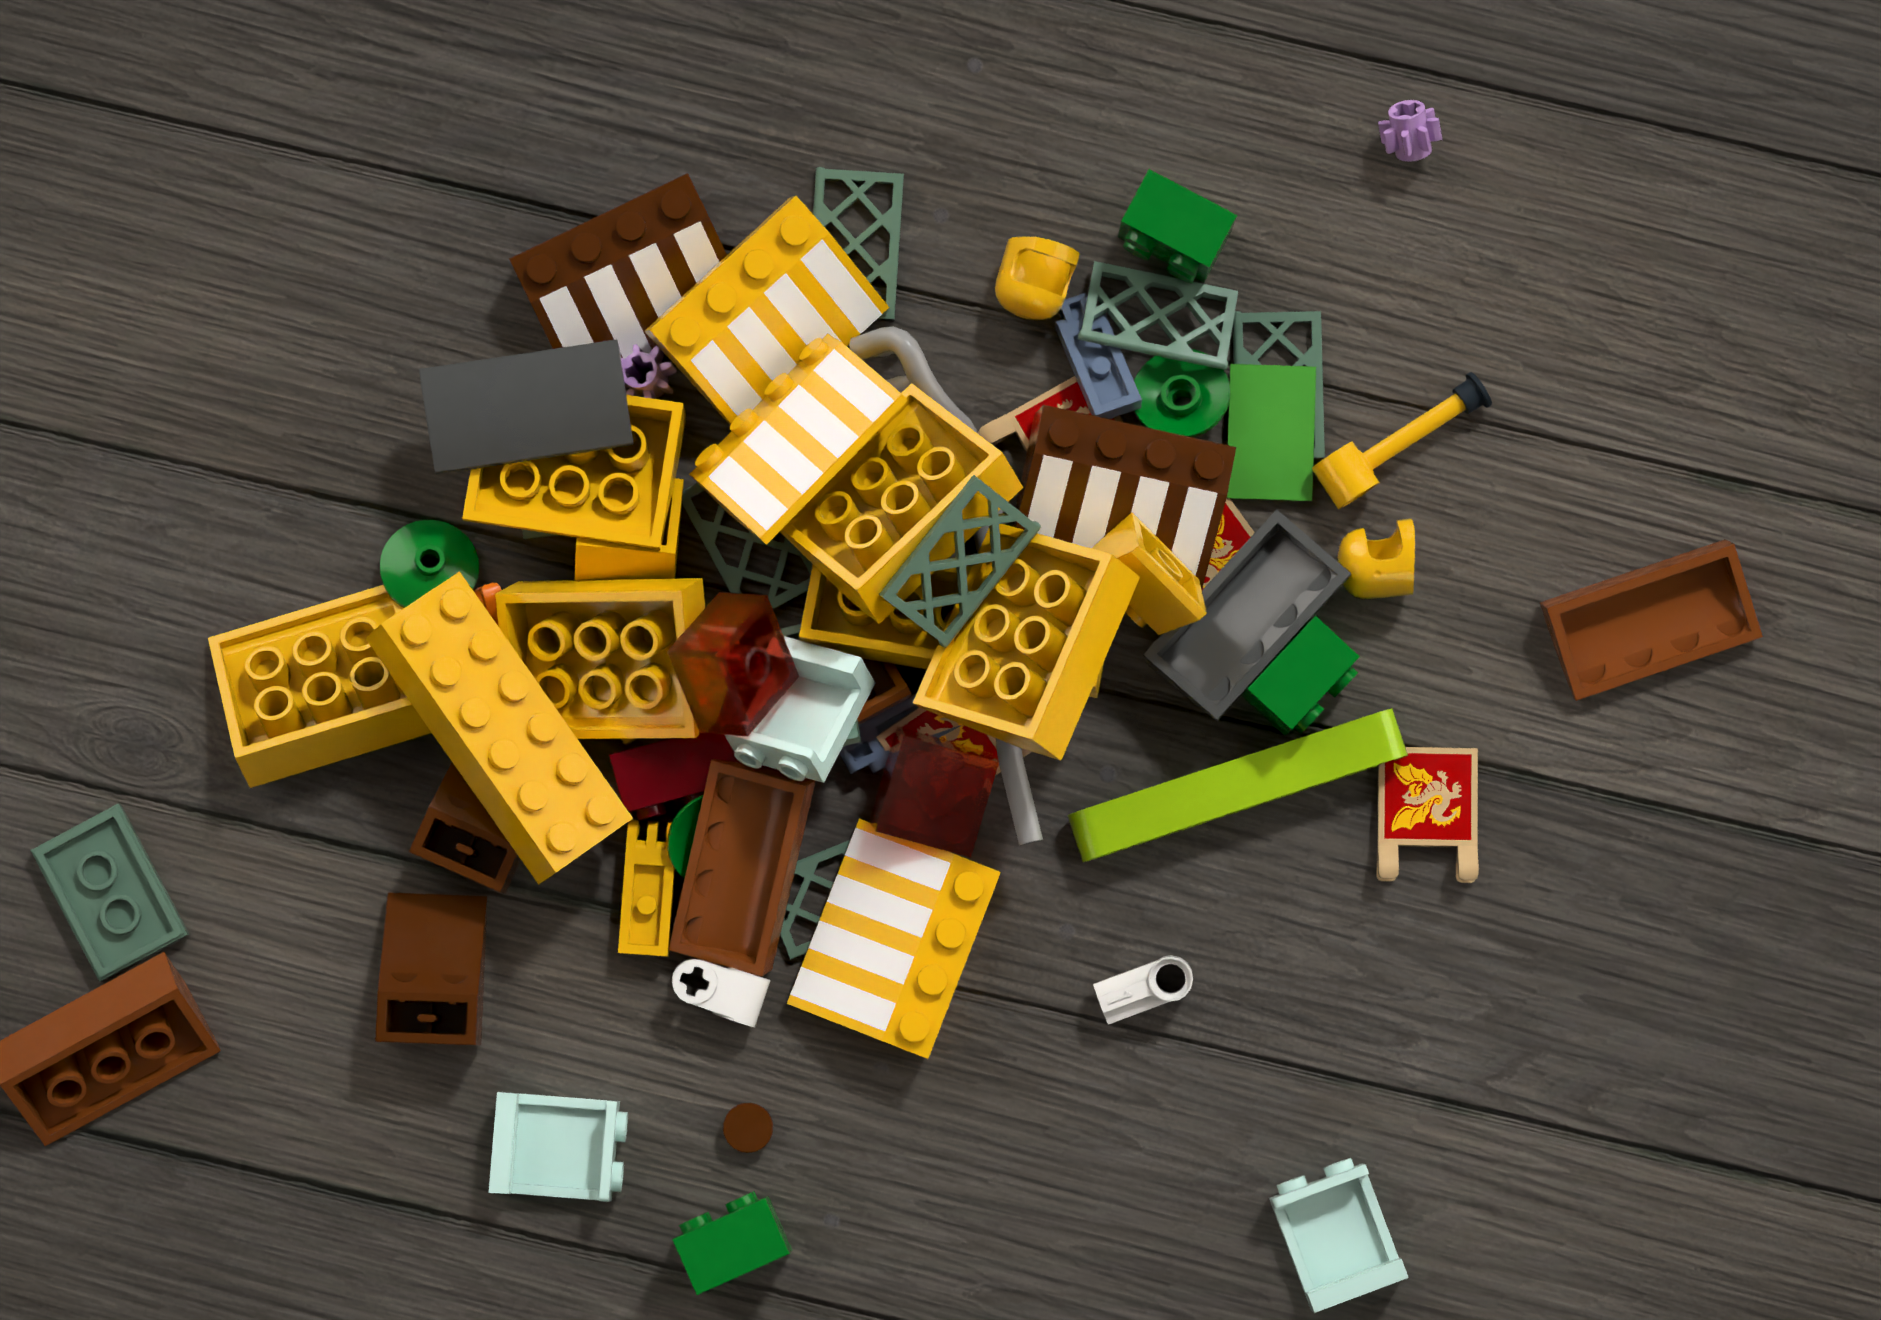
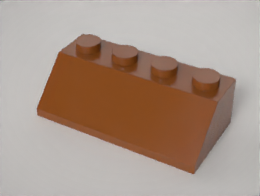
[0,952,221,1146]

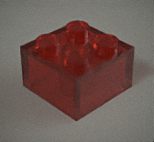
[667,592,799,736]
[869,727,999,858]

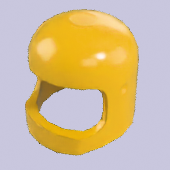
[995,237,1080,320]
[1338,519,1415,599]

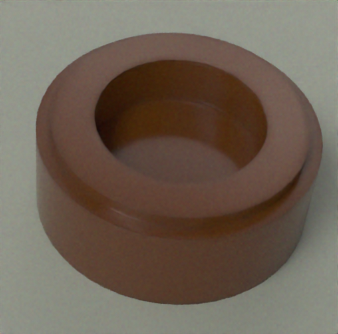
[723,1103,773,1153]

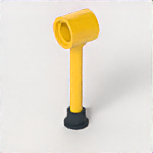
[1311,372,1492,510]

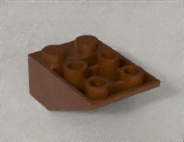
[409,762,521,894]
[375,893,488,1045]

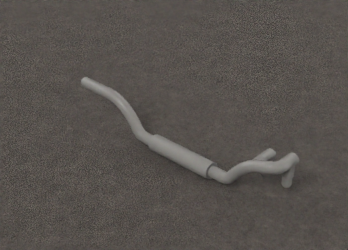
[849,326,1043,846]

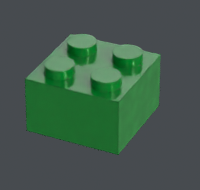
[1118,169,1237,283]
[1242,616,1360,736]
[672,1191,792,1295]

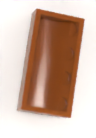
[1539,539,1763,701]
[668,759,816,977]

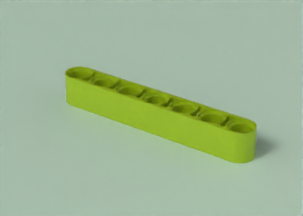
[1067,708,1408,862]

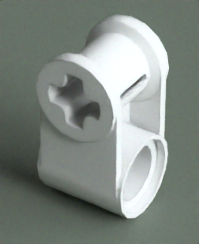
[672,958,771,1028]

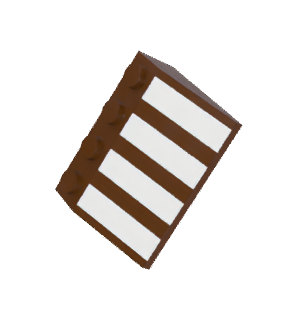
[509,173,727,359]
[1012,405,1236,590]

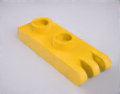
[618,820,675,957]

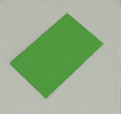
[1227,364,1316,501]

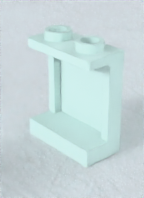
[724,634,875,783]
[488,1092,628,1202]
[1269,1158,1409,1313]

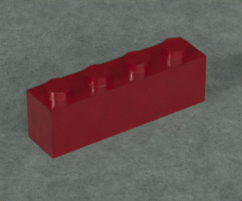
[609,718,779,821]

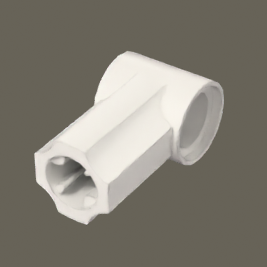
[1093,955,1193,1025]

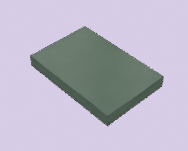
[30,803,190,982]

